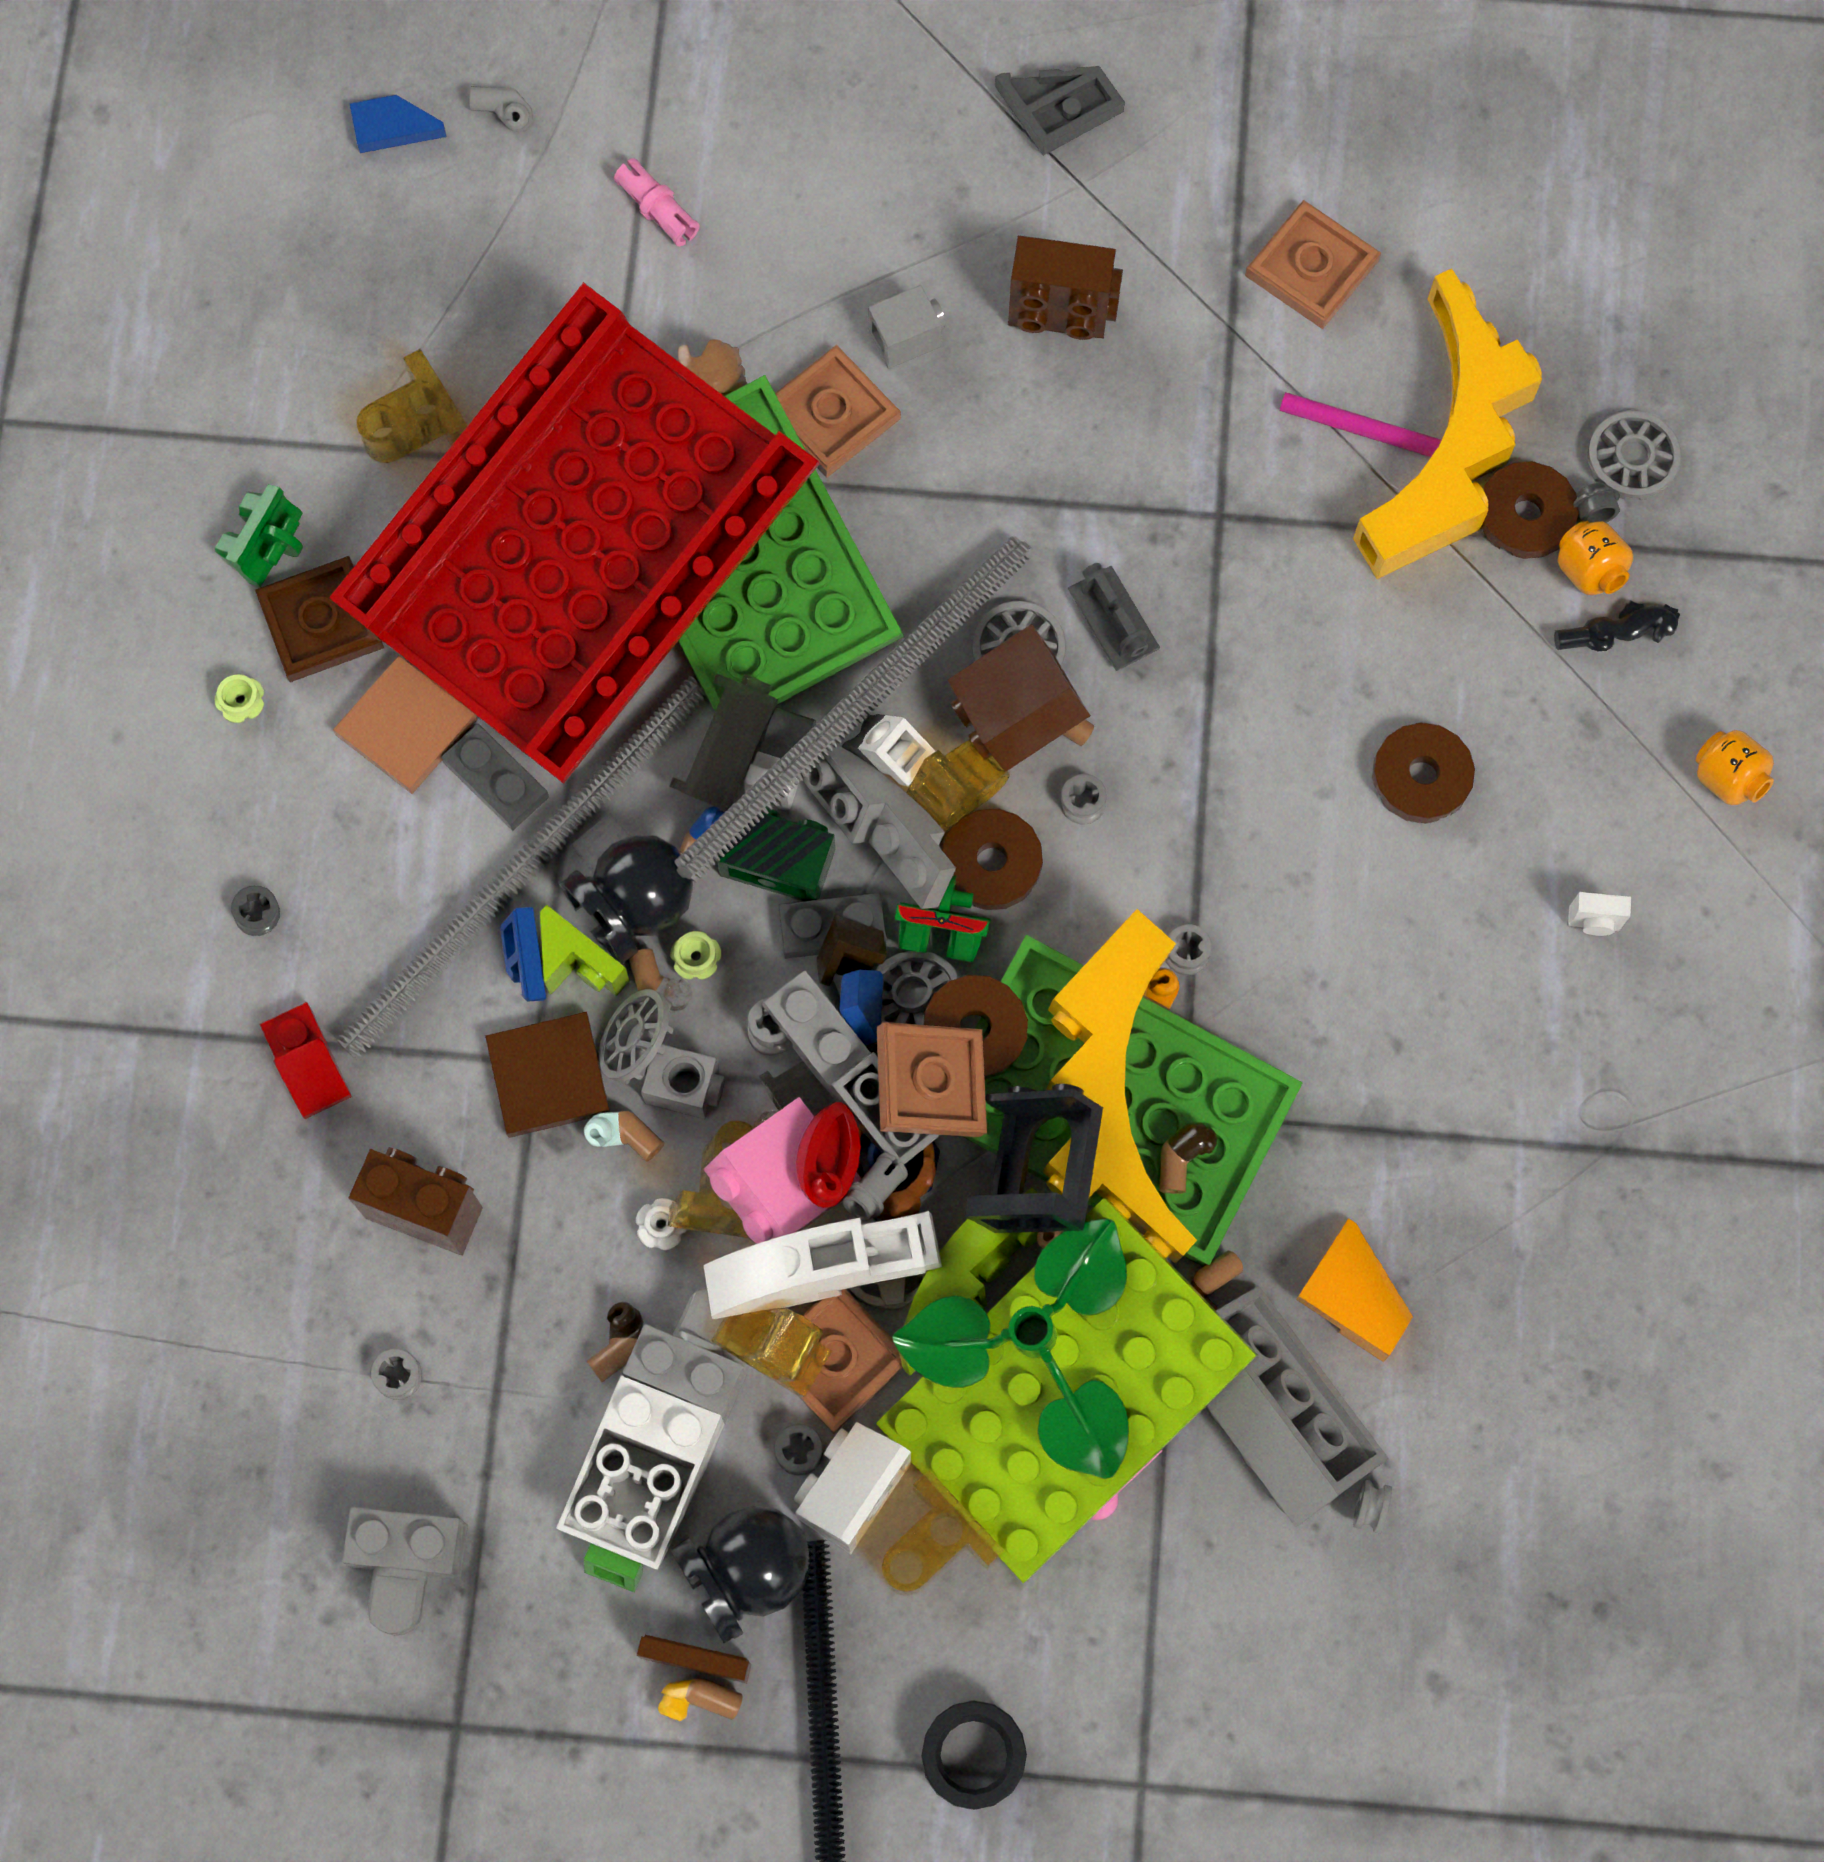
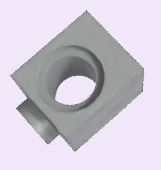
[641,1044,725,1120]

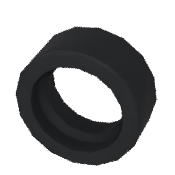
[921,1700,1027,1810]

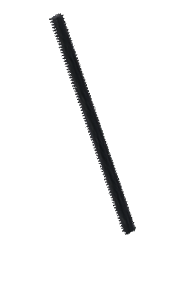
[802,1540,846,1862]

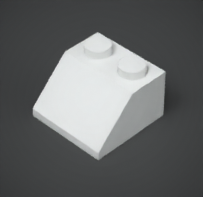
[793,1422,911,1555]

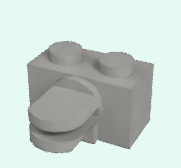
[623,1288,747,1424]
[342,1507,468,1636]

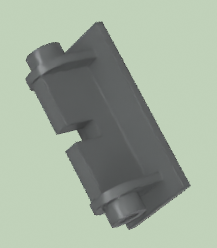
[1068,563,1160,671]

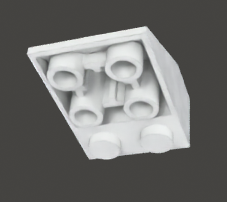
[556,1376,724,1570]

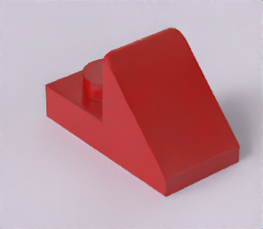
[259,1002,352,1119]

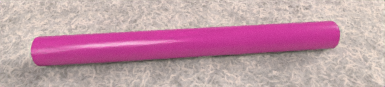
[1279,392,1442,457]

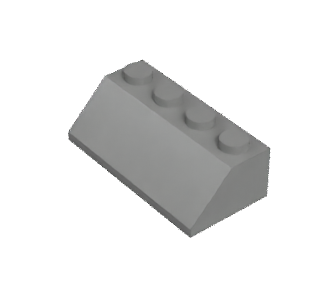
[1207,1286,1389,1527]

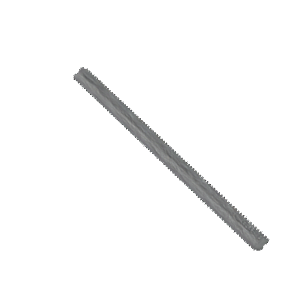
[674,536,1031,883]
[336,676,708,1060]

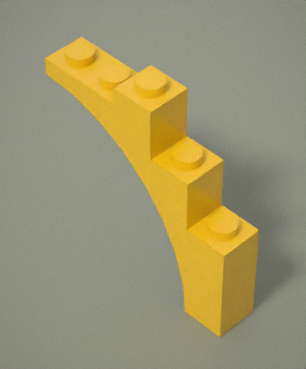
[1353,268,1542,579]
[1043,909,1197,1263]

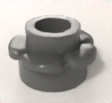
[1573,483,1620,523]

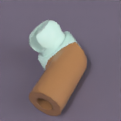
[584,1111,664,1162]

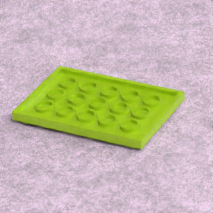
[876,1198,1258,1583]

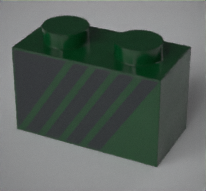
[717,807,836,901]

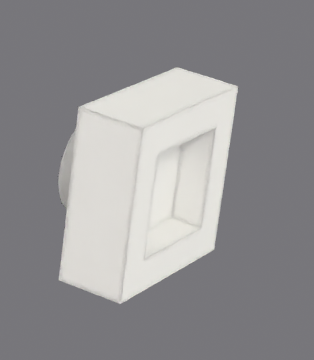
[1568,892,1631,936]

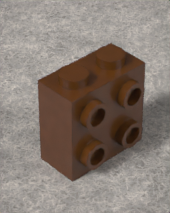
[1008,235,1123,340]
[948,624,1091,772]
[348,1147,483,1256]

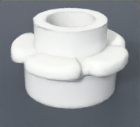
[636,1198,688,1250]

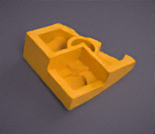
[1296,1218,1413,1362]

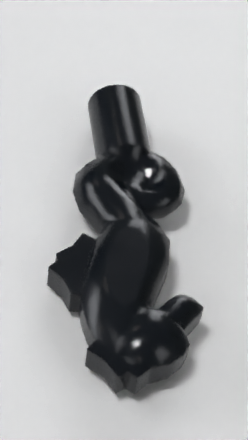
[1554,600,1681,652]

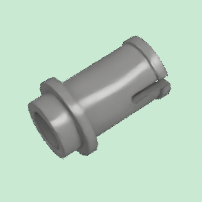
[843,1153,908,1221]

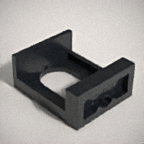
[965,1084,1103,1233]

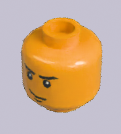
[1557,521,1633,595]
[1695,730,1774,805]

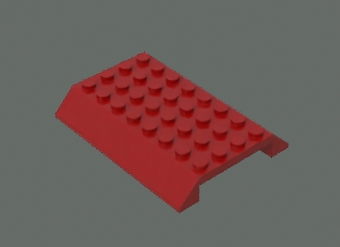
[329,282,820,784]

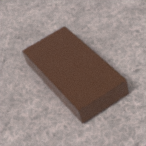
[637,1634,751,1684]

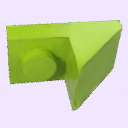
[540,904,630,996]

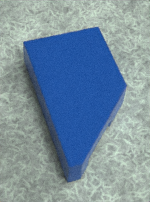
[349,95,447,153]
[500,907,546,1002]
[840,970,883,1046]

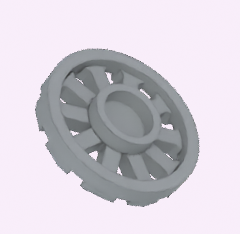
[874,951,959,1025]

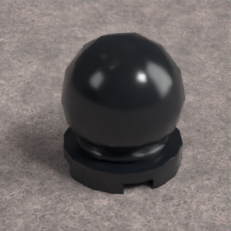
[559,836,693,964]
[670,1506,811,1643]

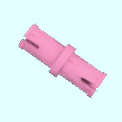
[614,158,700,247]

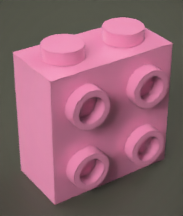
[703,1097,861,1244]

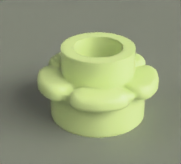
[215,674,264,723]
[670,931,721,980]

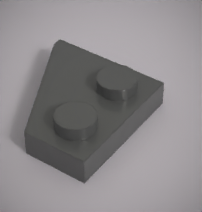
[995,66,1125,156]

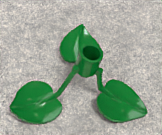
[893,1219,1129,1479]

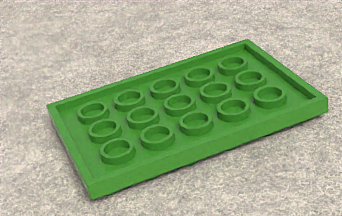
[678,375,904,731]
[962,935,1303,1267]

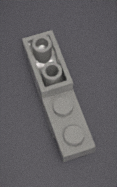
[802,745,956,909]
[762,970,939,1167]

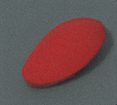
[796,1102,861,1208]

